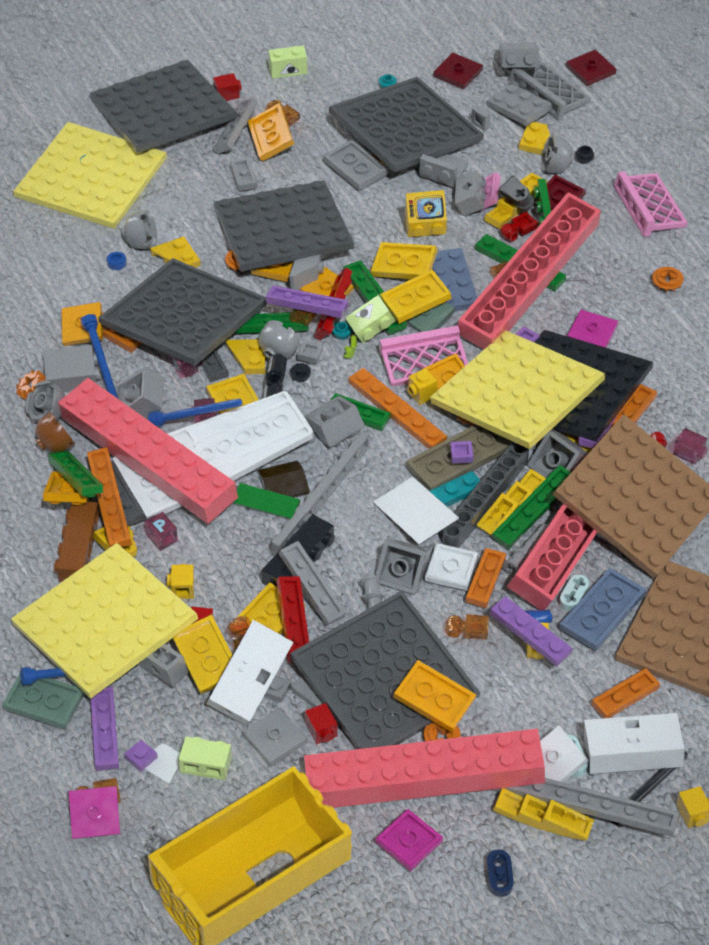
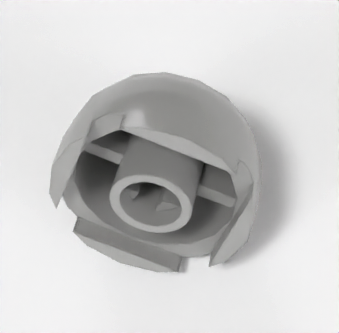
[541,135,574,173]
[123,210,157,249]
[259,320,300,359]
[25,381,65,421]

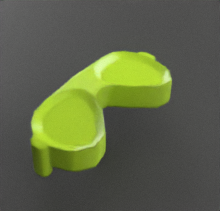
[344,335,357,358]

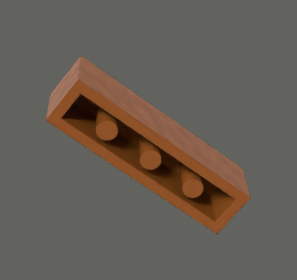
[54,502,100,582]

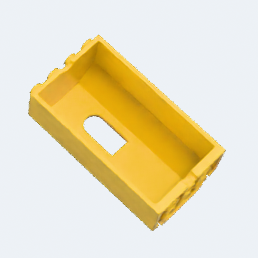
[148,766,352,945]

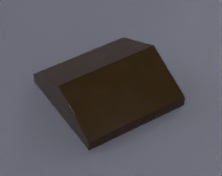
[257,460,310,498]

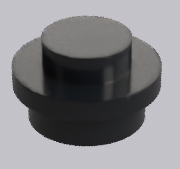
[576,145,594,163]
[291,363,311,382]

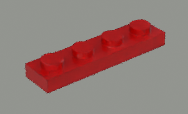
[313,268,353,340]
[276,576,309,664]

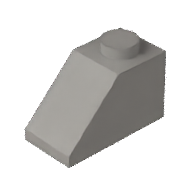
[289,255,324,290]

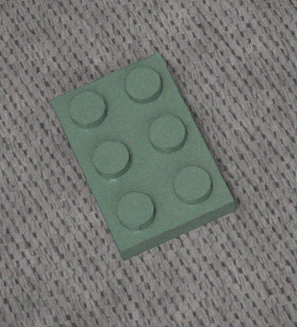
[2,674,85,730]

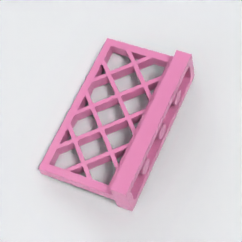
[614,171,688,236]
[379,325,468,387]

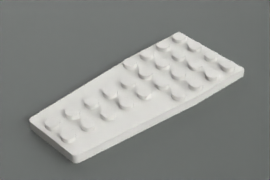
[112,391,313,522]

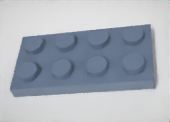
[431,248,477,311]
[559,568,646,651]

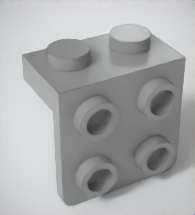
[419,154,468,187]

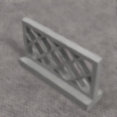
[509,61,591,120]

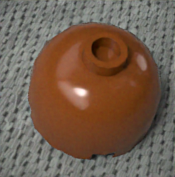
[35,411,75,453]

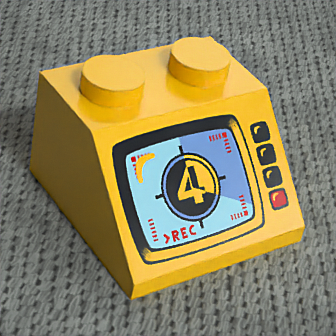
[405,190,447,237]

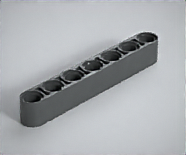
[442,442,529,548]

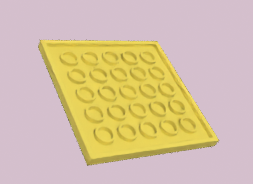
[13,122,167,229]
[430,331,605,449]
[11,543,198,699]

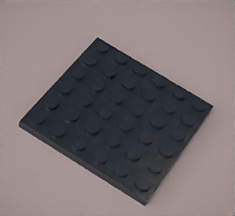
[534,330,653,442]

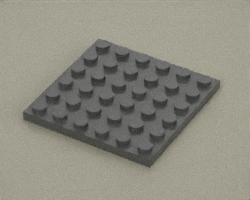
[90,60,237,153]
[329,77,484,172]
[214,180,354,271]
[98,258,268,366]
[290,590,481,749]

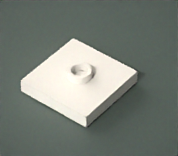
[425,543,479,591]
[540,725,589,782]

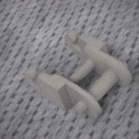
[145,832,175,853]

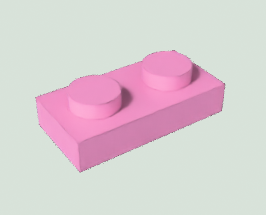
[482,172,501,210]

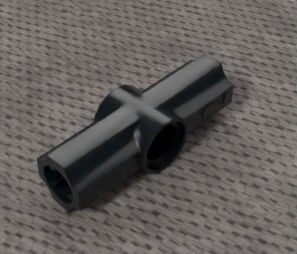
[263,353,288,399]

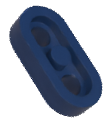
[486,849,514,897]

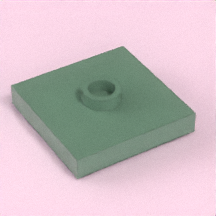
[406,302,455,332]

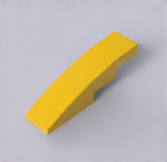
[484,173,547,229]
[476,469,546,536]
[492,788,594,841]

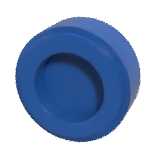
[107,252,127,270]

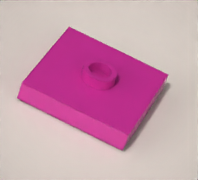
[567,309,618,348]
[69,786,121,839]
[375,809,443,872]

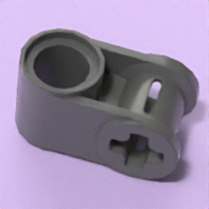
[498,176,535,210]

